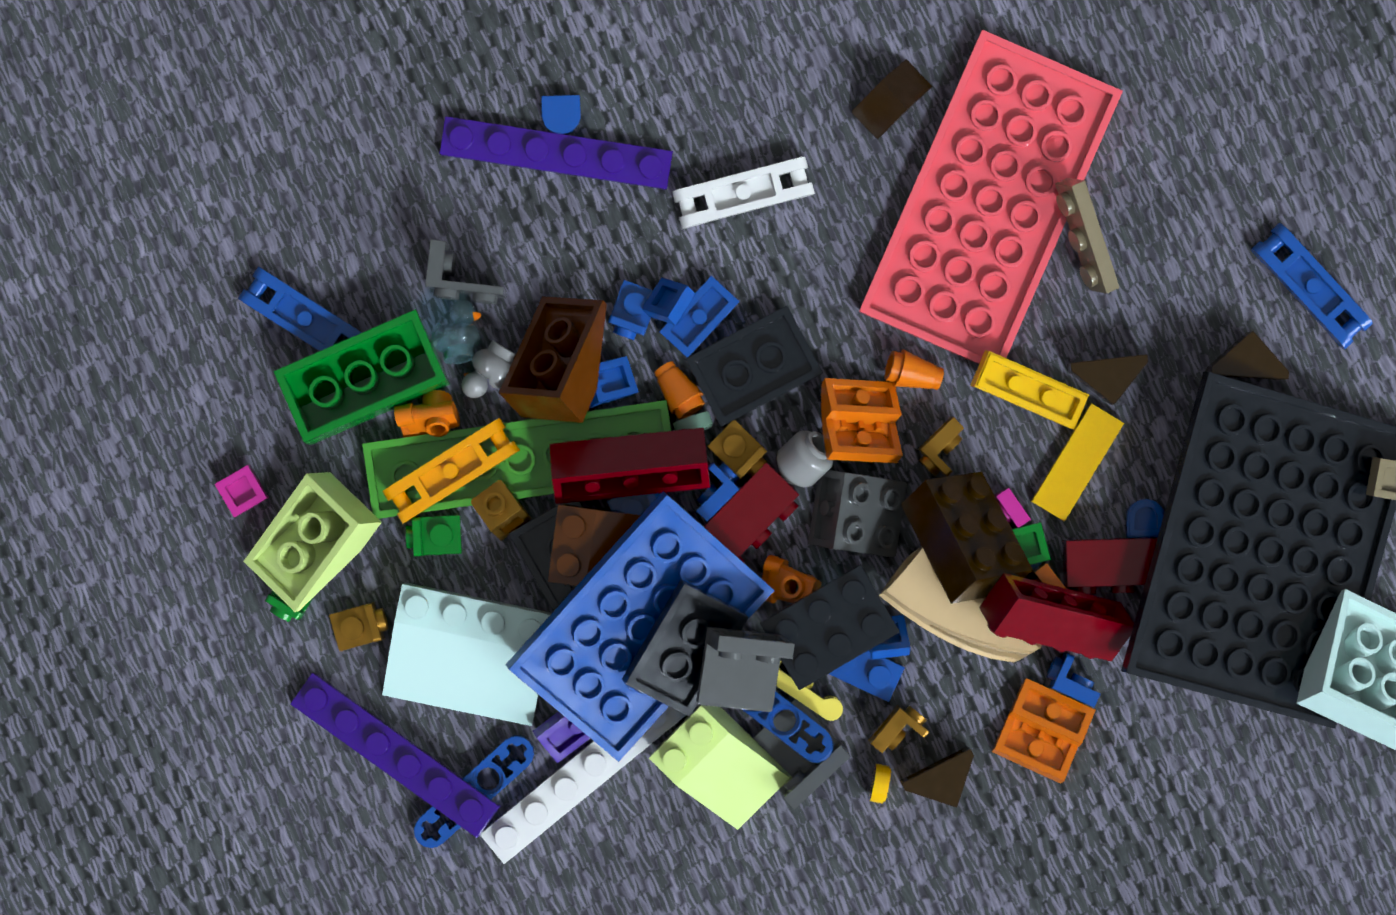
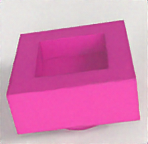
[214,465,269,517]
[994,487,1031,528]

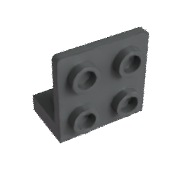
[425,239,507,305]
[808,470,907,557]
[696,627,795,712]
[753,699,851,810]

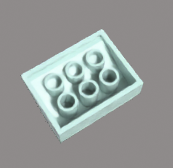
[382,583,552,726]
[1297,589,1396,750]

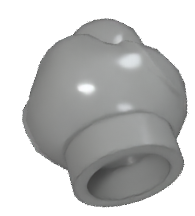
[461,340,516,398]

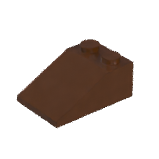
[499,296,607,423]
[548,504,641,586]

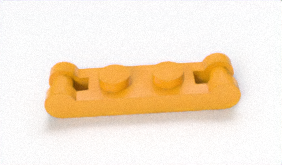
[382,418,520,524]

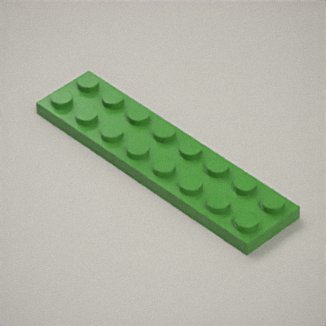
[362,400,671,519]

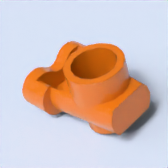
[394,390,460,438]
[762,555,821,604]

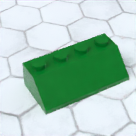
[273,309,450,445]

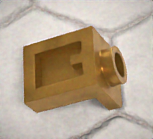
[918,417,964,477]
[707,420,767,479]
[471,480,532,541]
[329,602,389,652]
[868,705,929,754]

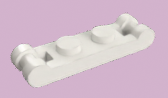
[672,157,815,229]

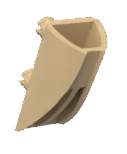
[879,546,1042,662]

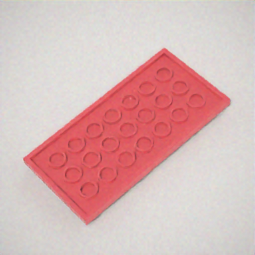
[858,30,1123,364]

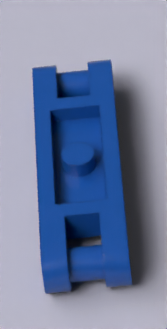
[1251,223,1373,350]
[238,266,363,351]

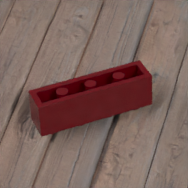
[549,428,710,504]
[703,463,799,562]
[1062,537,1158,594]
[979,573,1134,662]

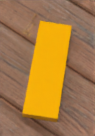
[970,350,1089,430]
[1031,403,1124,522]

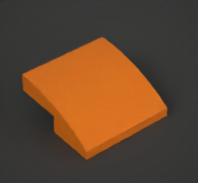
[821,378,903,463]
[992,678,1096,784]

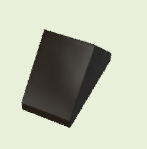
[851,59,933,140]
[1206,331,1289,380]
[1067,354,1148,405]
[900,746,974,808]

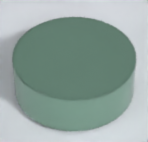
[673,411,713,430]

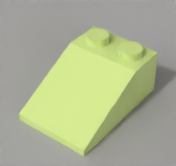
[243,472,382,612]
[649,705,791,830]

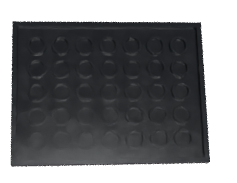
[1121,371,1396,729]

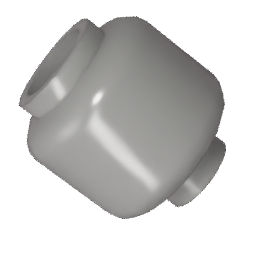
[776,430,833,488]

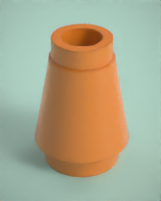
[884,349,944,390]
[654,361,705,420]

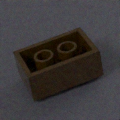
[901,471,1033,604]

